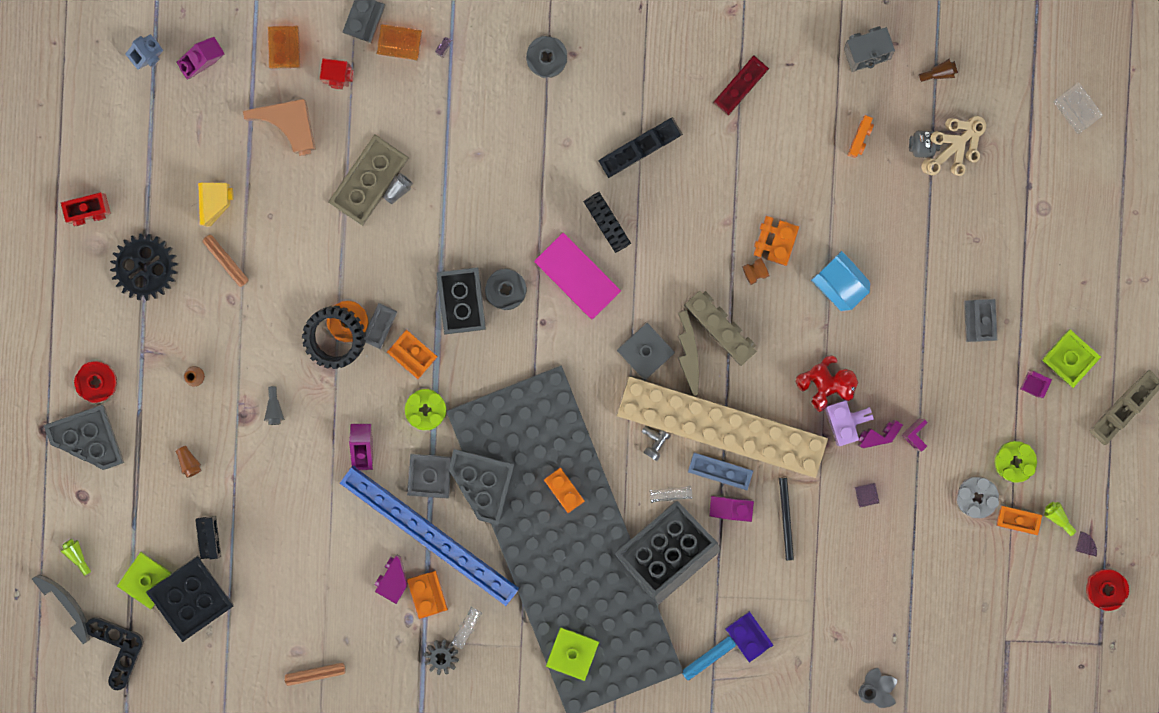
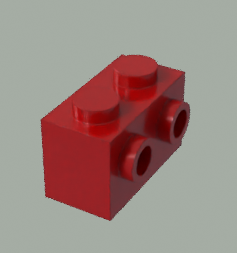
[320,58,354,90]
[60,192,111,227]

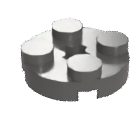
[526,36,567,78]
[485,269,527,310]

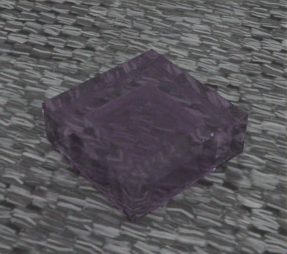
[854,483,880,508]

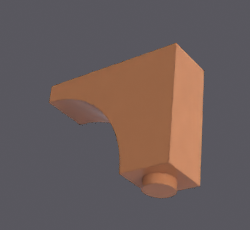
[243,99,316,156]

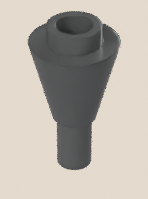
[264,386,285,425]

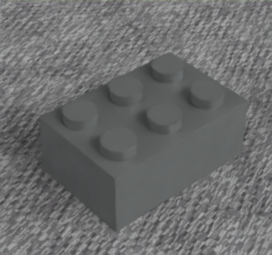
[436,267,486,335]

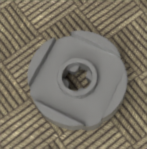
[956,477,999,518]

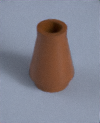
[184,366,205,387]
[175,446,202,478]

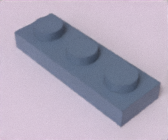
[688,452,753,490]

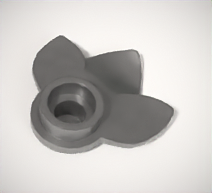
[858,668,897,708]

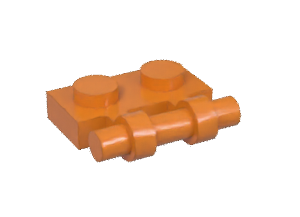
[753,216,799,266]

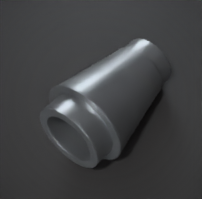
[383,173,413,204]

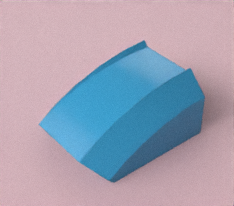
[811,251,870,311]

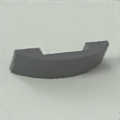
[32,575,90,644]

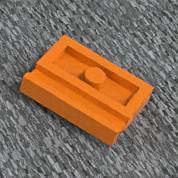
[387,330,438,379]
[407,570,448,619]

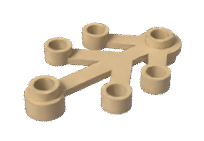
[922,116,986,176]

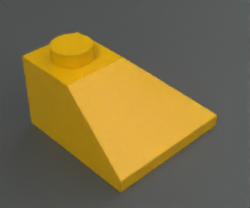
[198,183,234,227]

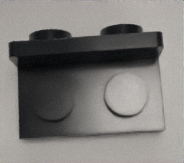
[195,516,222,560]

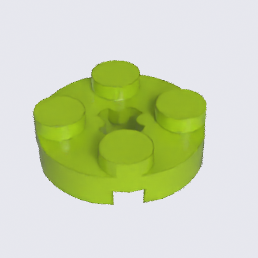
[405,389,446,430]
[994,441,1037,483]

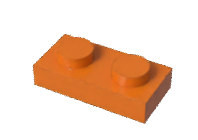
[847,115,874,158]
[544,467,585,513]
[996,505,1043,535]

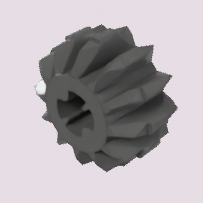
[424,639,459,675]

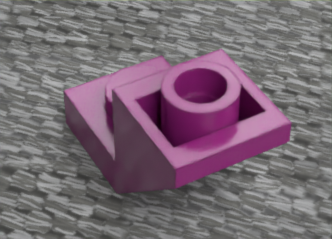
[858,420,903,448]

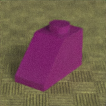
[349,424,373,470]
[709,496,754,522]

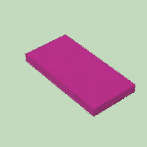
[534,233,621,320]

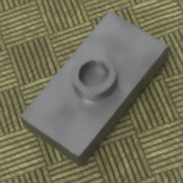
[364,303,398,349]

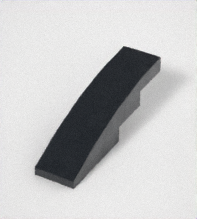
[598,117,683,178]

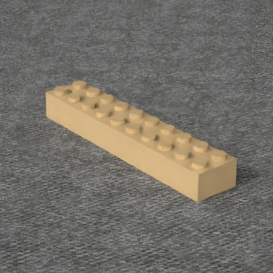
[617,376,828,478]

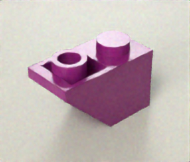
[176,37,225,80]
[374,554,408,604]

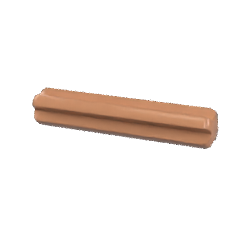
[202,235,249,287]
[285,663,346,686]

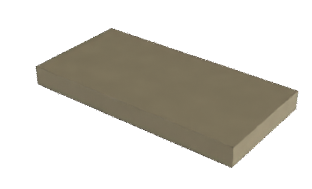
[328,134,409,226]

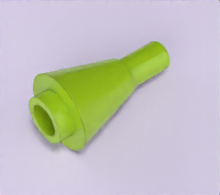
[1044,502,1076,536]
[60,539,91,576]

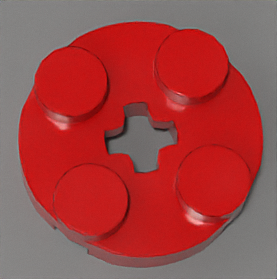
[74,361,117,403]
[1086,569,1129,611]

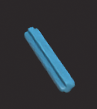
[682,636,736,680]

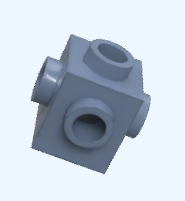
[125,34,164,70]

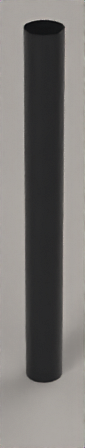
[779,477,794,561]

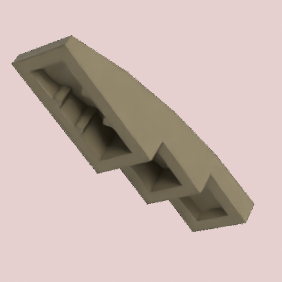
[678,310,699,396]
[1090,370,1159,445]

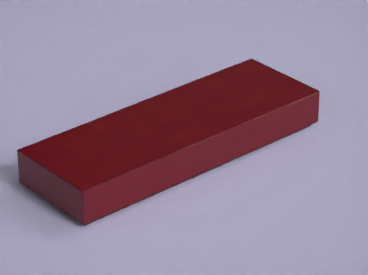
[713,55,769,116]

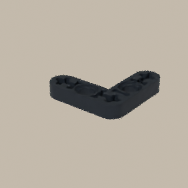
[86,617,144,691]

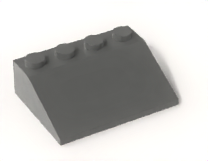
[615,501,720,605]

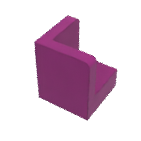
[1020,371,1052,398]

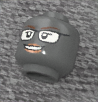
[909,130,941,158]

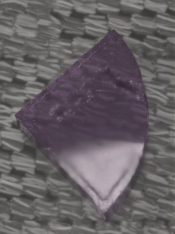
[435,37,453,58]
[1075,531,1097,557]

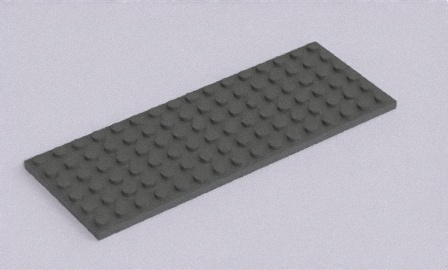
[446,365,684,713]

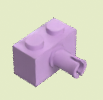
[825,400,874,447]

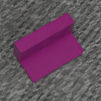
[902,418,928,452]

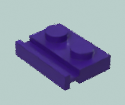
[725,611,774,663]

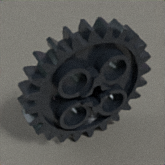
[110,234,179,301]

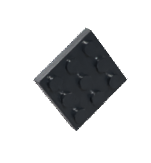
[146,555,234,642]

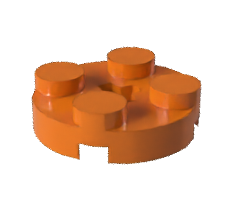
[327,301,369,342]

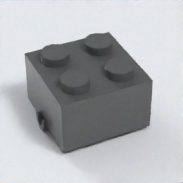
[844,26,895,72]

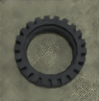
[583,192,631,253]
[302,306,366,369]

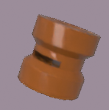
[742,258,770,285]

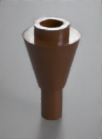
[919,58,958,82]

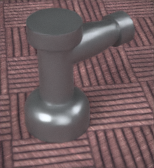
[642,425,670,461]

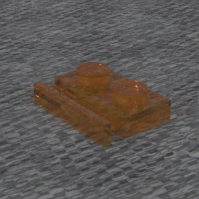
[376,24,422,61]
[268,26,300,69]

